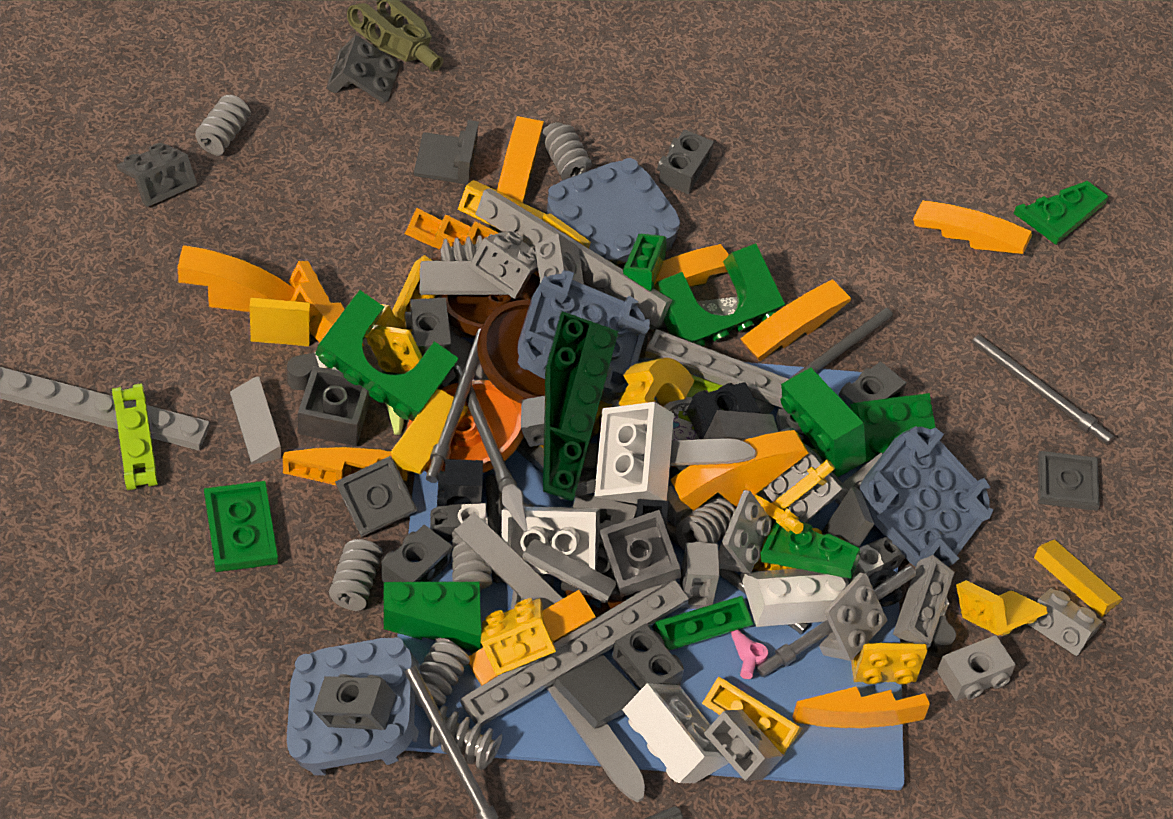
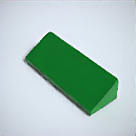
[623,234,666,291]
[652,596,753,651]

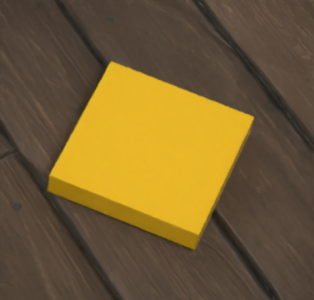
[249,298,310,346]

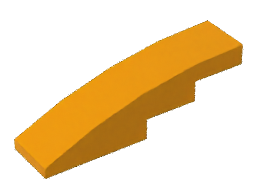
[497,116,544,203]
[913,200,1032,254]
[404,208,498,250]
[654,244,729,287]
[740,279,851,362]
[283,447,410,486]
[468,590,596,686]
[792,686,930,728]

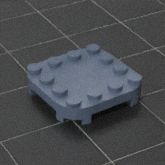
[546,158,680,266]
[518,270,650,404]
[860,426,993,567]
[286,637,421,776]

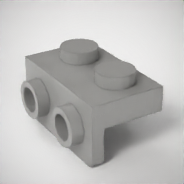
[1028,588,1103,656]

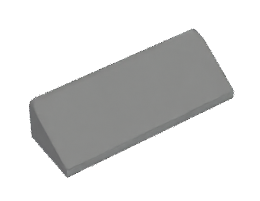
[420,261,507,295]
[230,376,281,465]
[523,539,616,603]
[893,555,955,648]

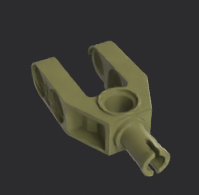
[347,0,444,72]

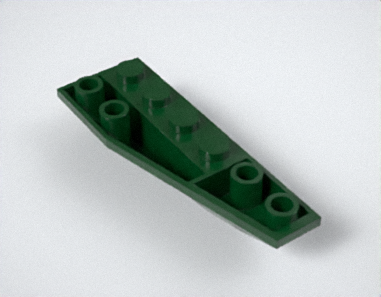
[543,311,619,501]

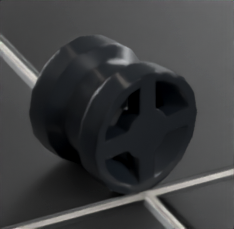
[868,569,903,607]

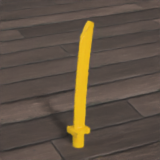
[770,460,835,519]
[754,494,804,534]

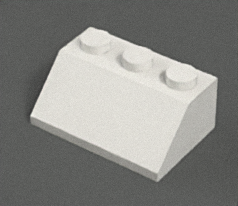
[595,402,674,504]
[502,507,600,574]
[740,568,849,627]
[622,683,729,783]

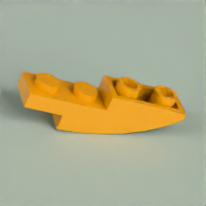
[289,261,364,348]

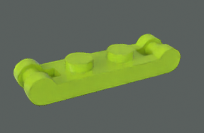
[112,383,158,491]

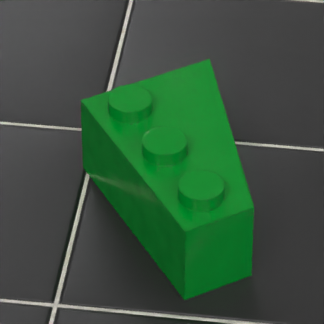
[780,367,866,477]
[383,582,481,654]

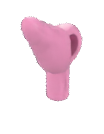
[731,630,769,679]

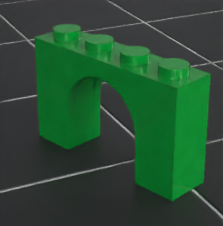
[653,243,785,347]
[315,290,459,421]

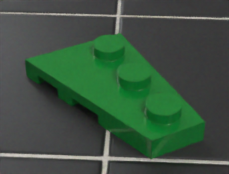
[1013,181,1109,245]
[761,520,860,579]

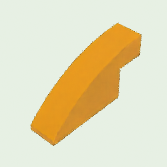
[177,245,295,312]
[670,430,809,510]

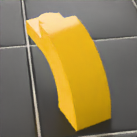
[619,358,695,406]

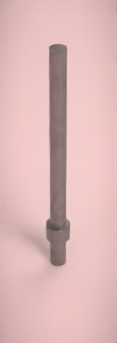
[426,329,481,483]
[972,334,1114,445]
[756,565,917,677]
[404,665,498,819]

